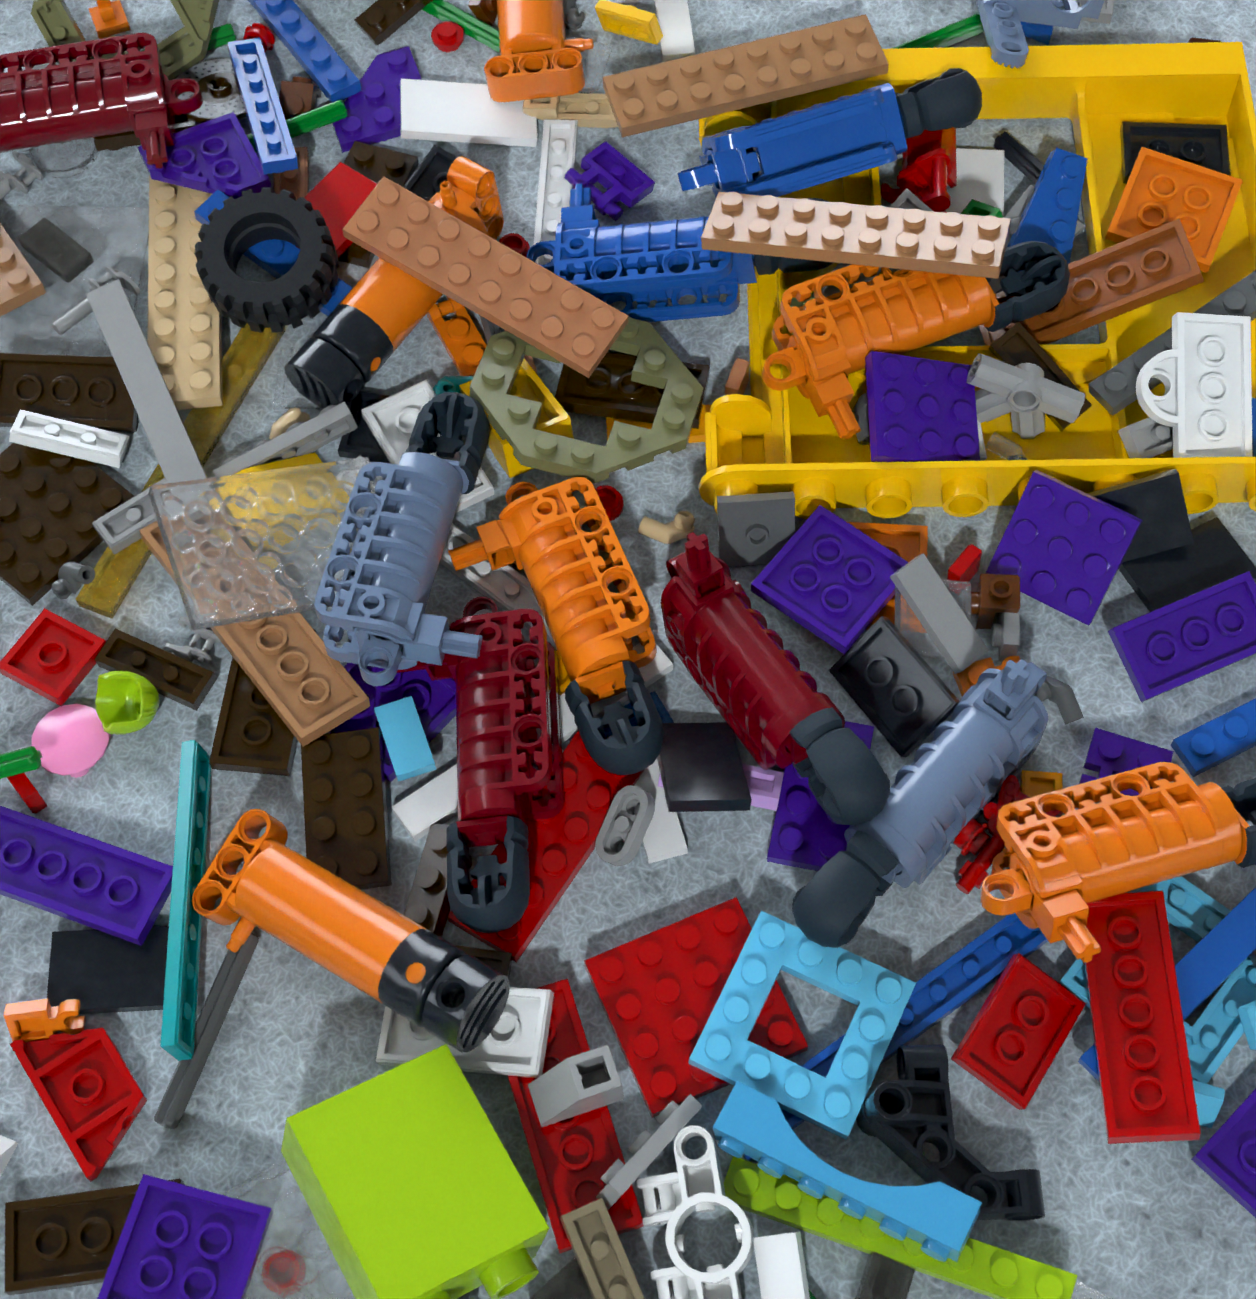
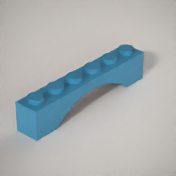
[713,1081,982,1262]

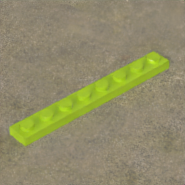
[723,1156,1077,1299]

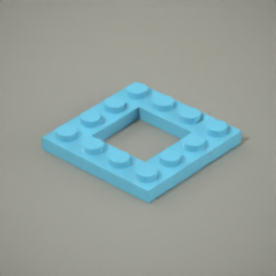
[1059,876,1256,1084]
[688,911,916,1140]

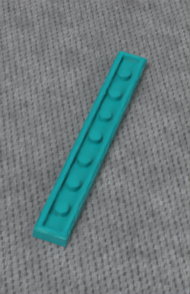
[160,740,211,1061]

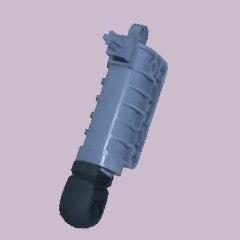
[314,392,490,686]
[792,659,1048,948]

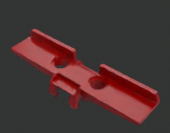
[881,127,957,213]

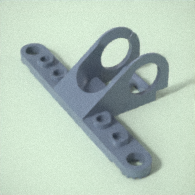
[976,0,1104,68]

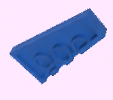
[1008,148,1088,273]

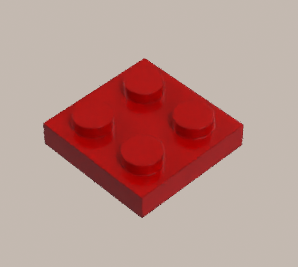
[0,608,106,707]

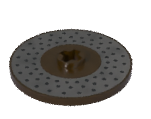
[174,57,247,123]

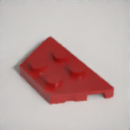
[10,1027,147,1182]

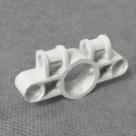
[636,1125,754,1299]

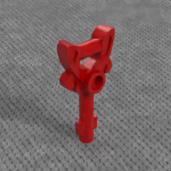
[955,775,1063,894]

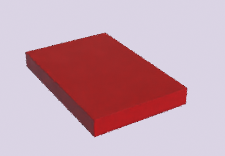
[293,162,377,257]
[951,953,1086,1110]

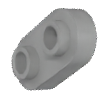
[595,785,655,866]

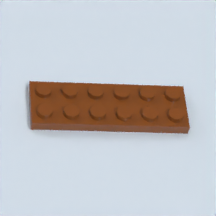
[979,218,1204,346]

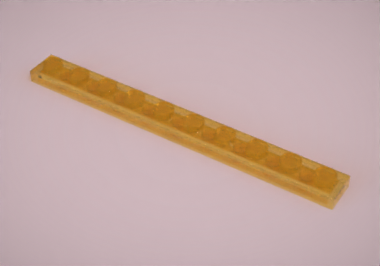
[75,323,286,619]

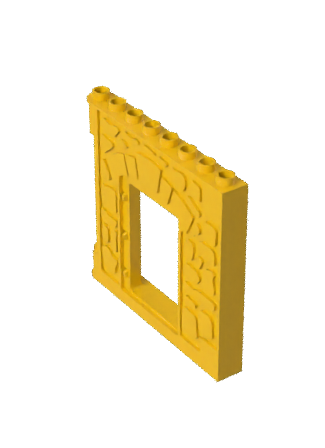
[699,42,1256,519]

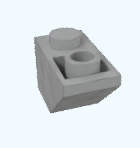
[528,1045,624,1128]

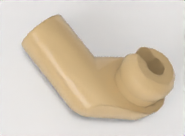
[269,407,310,439]
[638,511,695,544]

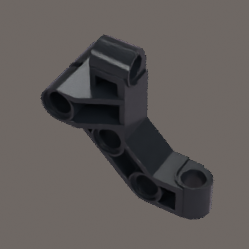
[856,1044,1045,1221]

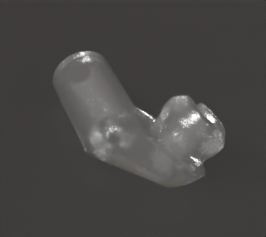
[986,432,1028,460]

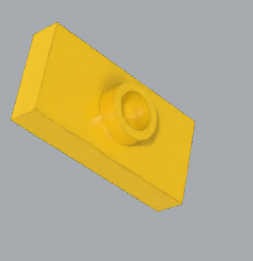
[595,0,663,45]

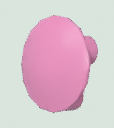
[32,704,111,778]

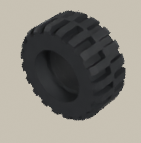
[195,188,339,333]

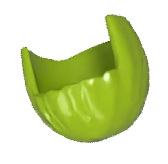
[95,671,160,735]

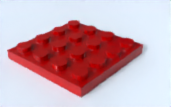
[584,897,809,1118]

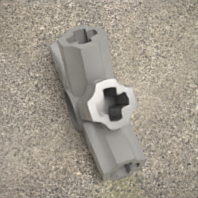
[967,353,1085,439]

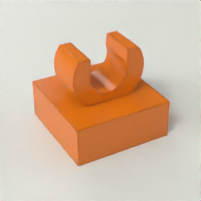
[89,0,131,39]

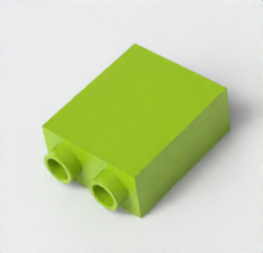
[281,1044,549,1299]

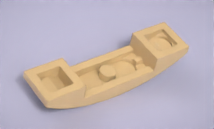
[523,93,618,128]

